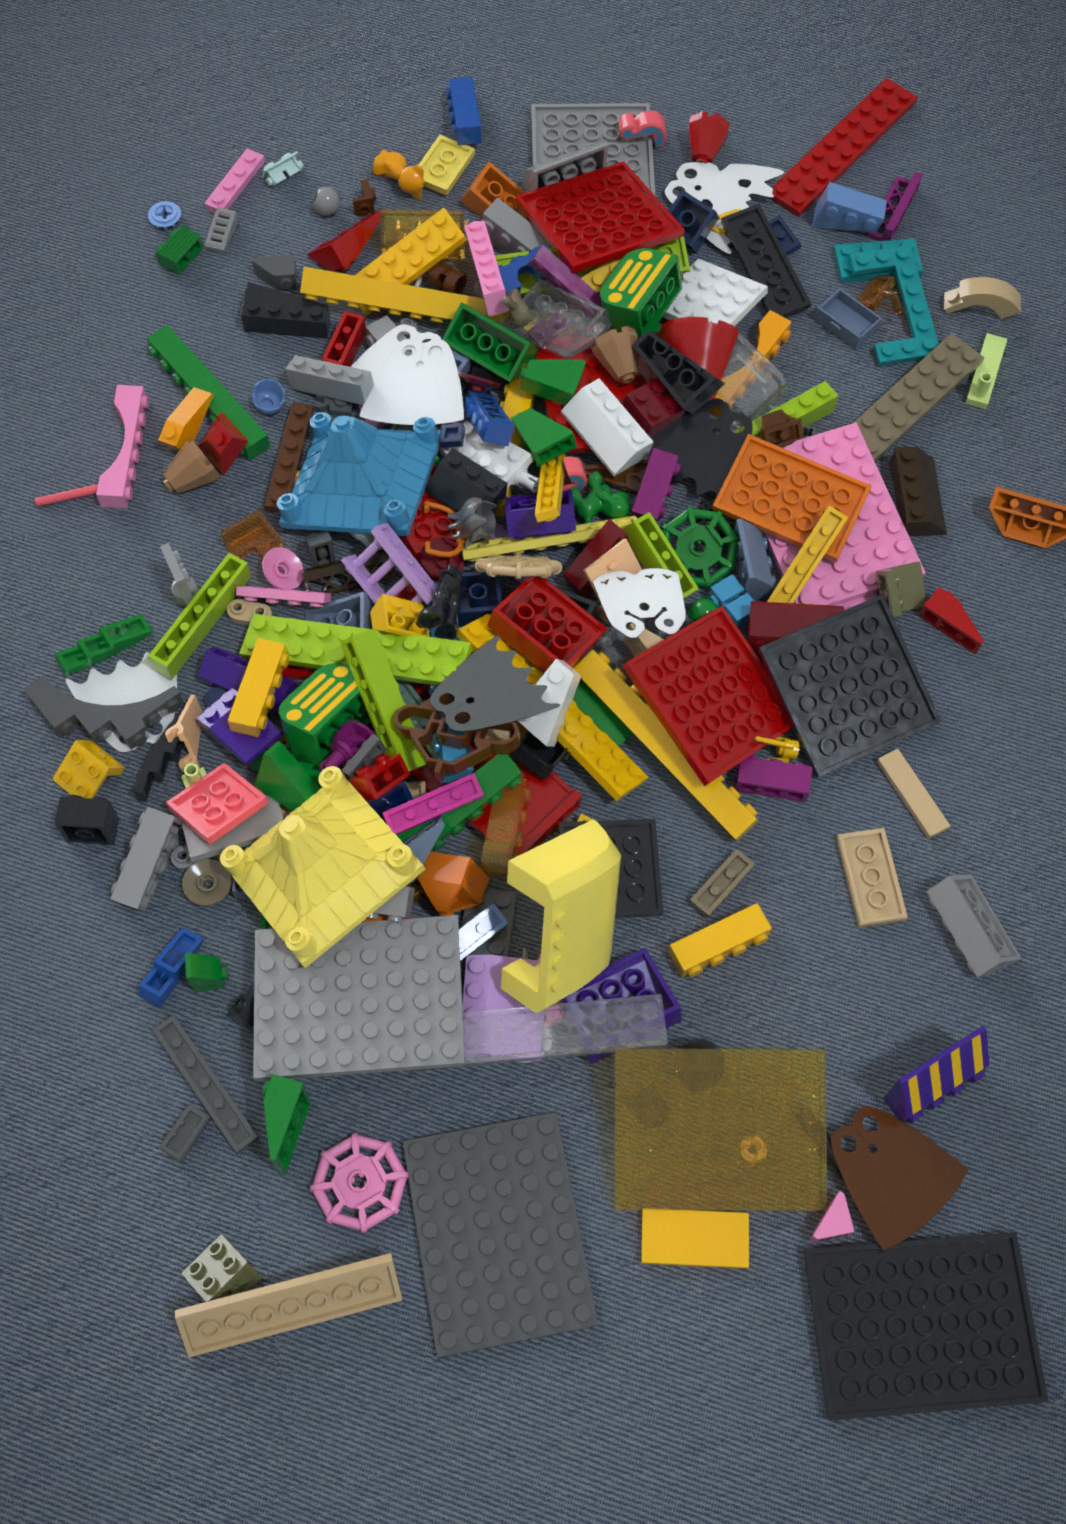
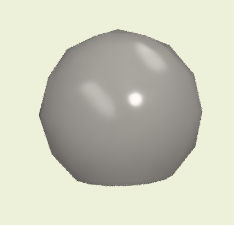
[313,187,340,216]

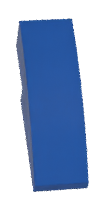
[139,927,204,1008]

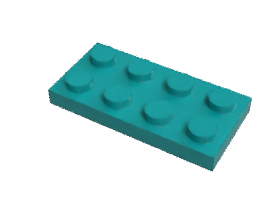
[833,238,923,283]

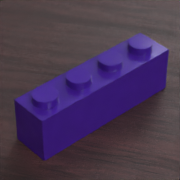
[198,647,297,713]

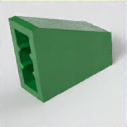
[519,360,586,406]
[511,408,577,467]
[254,741,320,811]

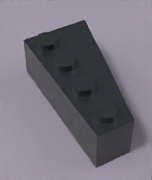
[241,282,331,339]
[632,330,726,414]

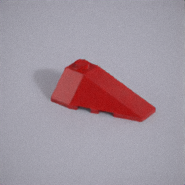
[307,208,387,272]

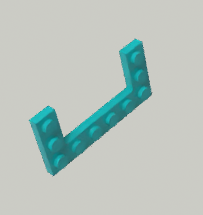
[848,245,939,366]

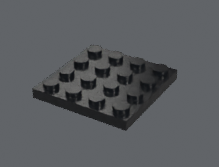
[558,819,663,918]

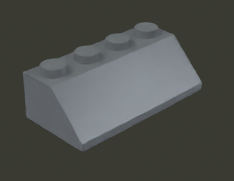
[523,142,608,192]
[927,874,1022,977]

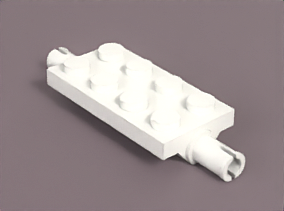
[438,419,539,492]

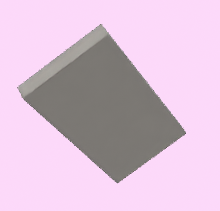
[181,795,283,863]

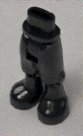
[417,565,464,640]

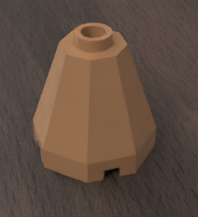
[591,326,638,384]
[163,438,220,493]

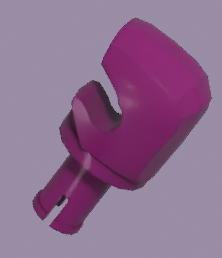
[319,720,375,771]

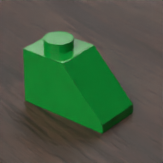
[185,953,229,993]

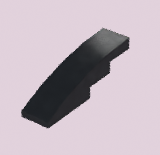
[133,710,184,802]

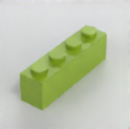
[623,512,699,600]

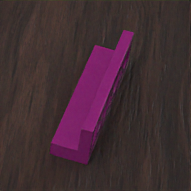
[866,172,923,241]
[528,245,603,319]

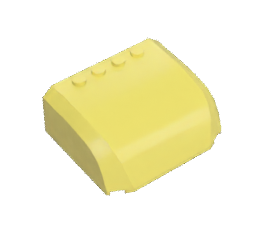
[501,820,621,1014]

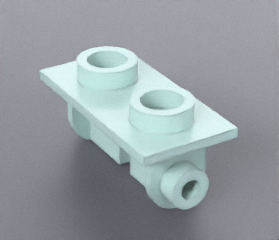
[261,151,304,186]

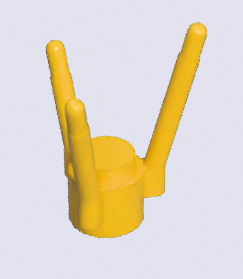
[755,736,799,763]

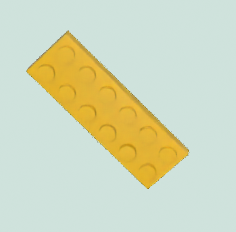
[354,208,467,316]

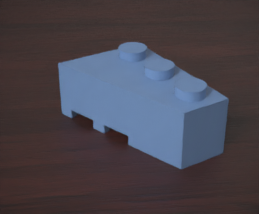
[811,182,887,233]

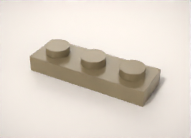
[689,849,755,918]

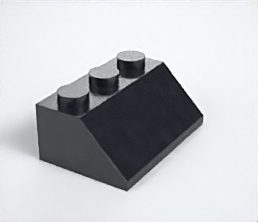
[426,448,507,512]

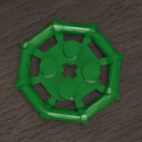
[661,506,740,589]

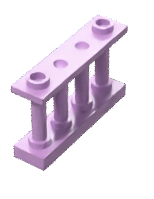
[341,523,436,604]

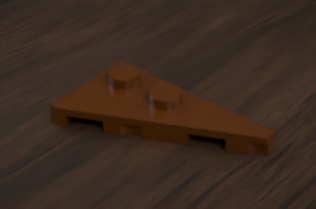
[584,459,649,495]

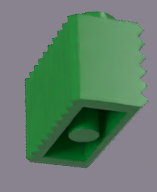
[156,225,203,275]

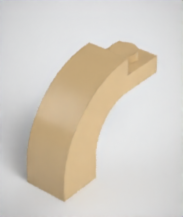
[944,277,1021,319]

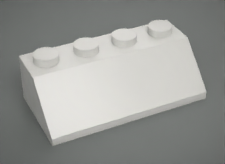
[561,379,653,476]

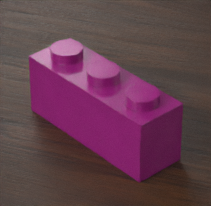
[632,448,681,523]
[735,755,813,802]

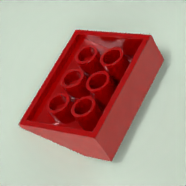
[487,576,608,673]

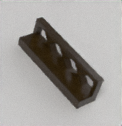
[300,549,397,594]

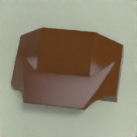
[761,409,804,448]

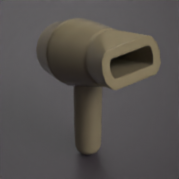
[502,289,531,326]

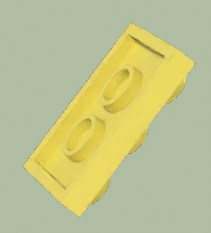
[419,135,475,196]

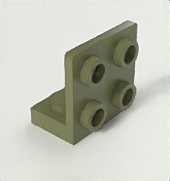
[876,562,927,617]
[182,1235,263,1302]

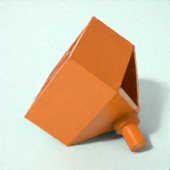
[418,851,490,916]

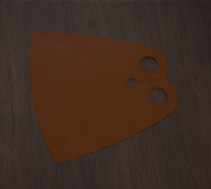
[831,1106,968,1250]

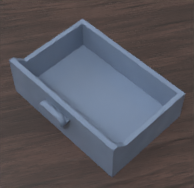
[814,288,882,350]

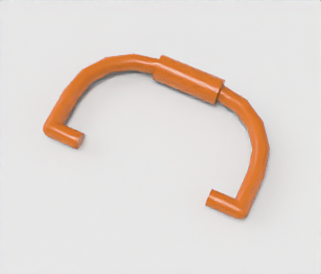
[423,501,465,558]

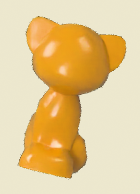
[373,150,425,200]

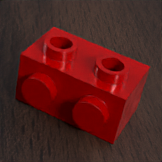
[349,753,411,800]

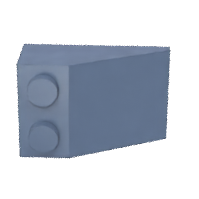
[305,591,375,629]

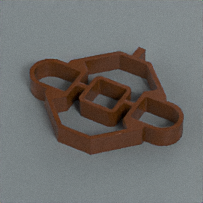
[394,693,521,782]

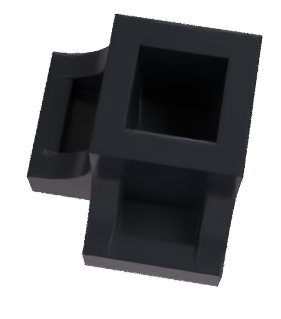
[226,984,254,1033]

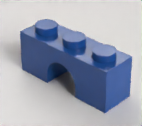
[498,245,549,294]

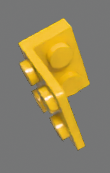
[53,740,125,799]

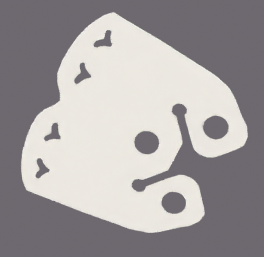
[593,568,685,638]

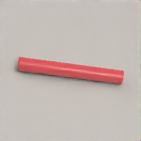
[35,484,98,507]

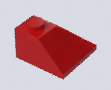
[197,412,248,475]

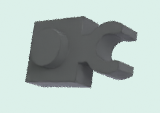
[315,395,354,417]

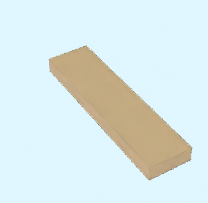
[877,749,950,839]

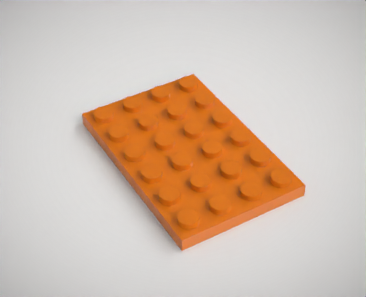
[712,434,872,563]

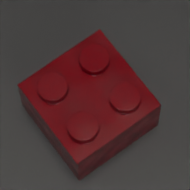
[622,378,686,438]

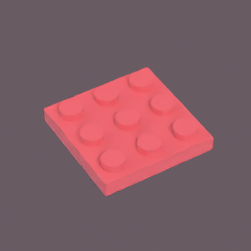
[166,763,269,845]

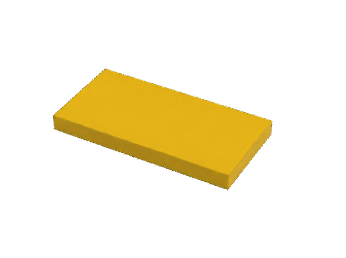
[641,1208,749,1269]

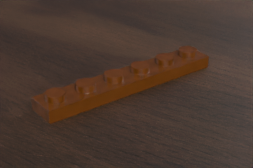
[264,402,314,513]

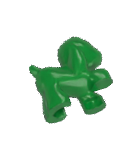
[570,472,630,523]

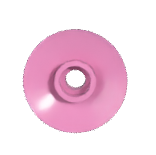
[262,547,303,590]

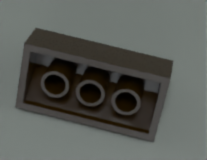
[890,446,947,537]

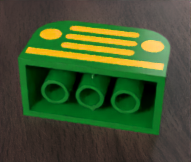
[600,248,682,339]
[279,663,371,769]

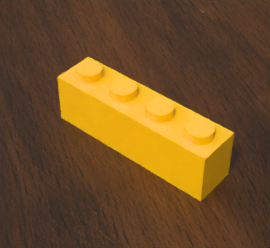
[228,638,290,738]
[668,903,772,978]

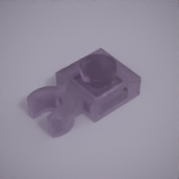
[527,312,568,349]

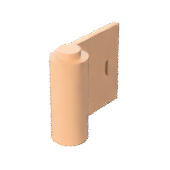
[583,539,646,625]

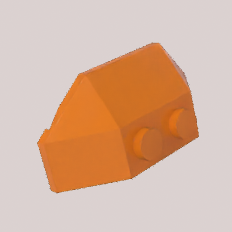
[989,486,1066,548]

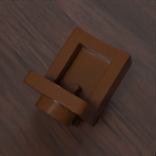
[352,180,376,216]

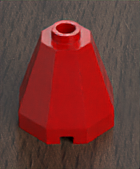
[688,111,730,164]

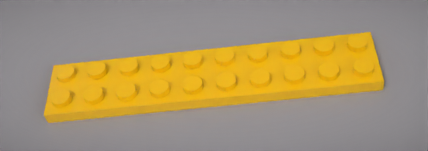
[456,614,648,801]

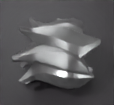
[447,497,497,549]

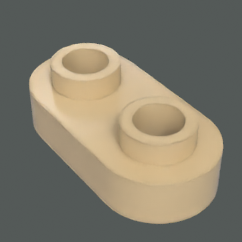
[227,599,273,626]

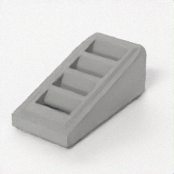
[204,207,238,253]

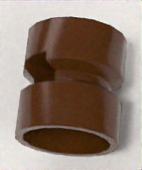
[428,260,468,294]

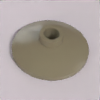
[182,859,232,906]

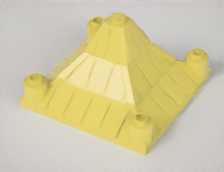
[220,766,426,968]

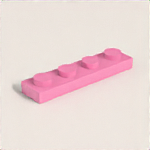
[204,149,265,213]
[236,586,331,607]

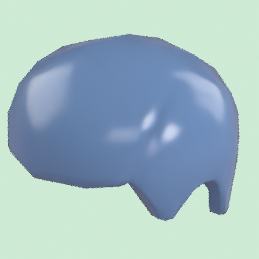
[252,379,285,415]

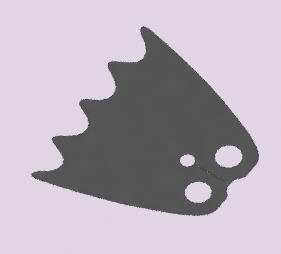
[430,636,560,731]

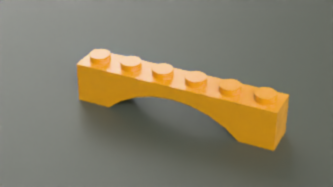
[709,310,792,418]

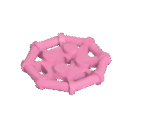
[310,1133,409,1233]

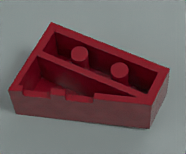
[563,518,636,599]

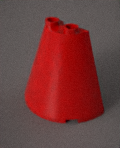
[657,317,739,401]

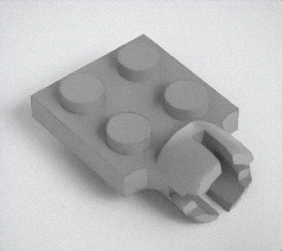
[160,543,199,607]

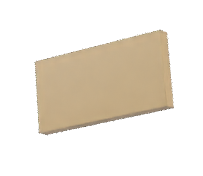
[836,828,908,928]

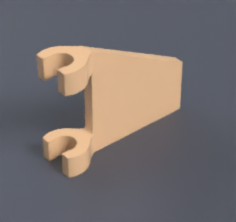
[165,695,203,772]

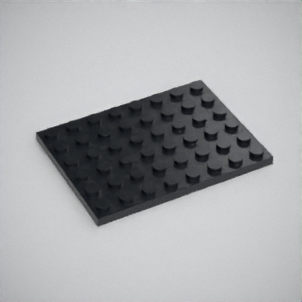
[804,1232,1049,1421]

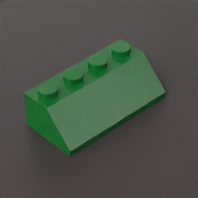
[442,302,540,383]

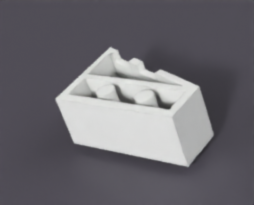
[517,659,581,747]

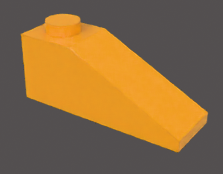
[158,387,213,451]

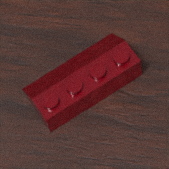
[746,601,844,656]

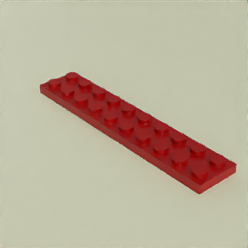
[767,78,918,218]

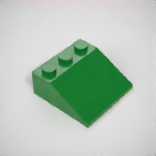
[262,1074,312,1176]

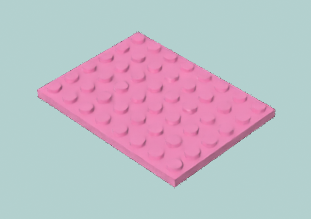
[762,423,926,606]

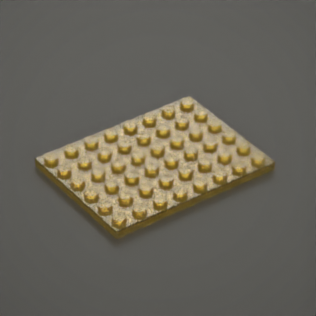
[614,1048,827,1211]

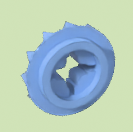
[148,201,182,230]

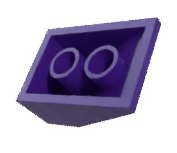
[196,688,283,766]

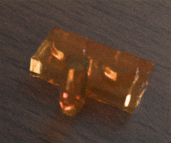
[857,275,903,314]

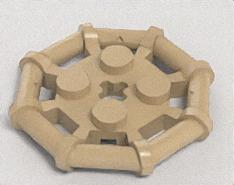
[475,554,562,579]

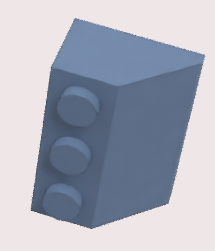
[734,519,776,600]

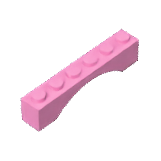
[464,220,510,316]
[96,385,149,509]

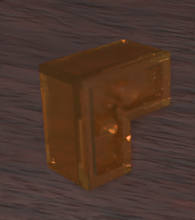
[221,509,285,560]

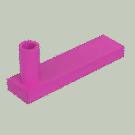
[383,773,484,835]

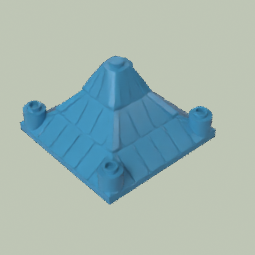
[277,412,441,536]

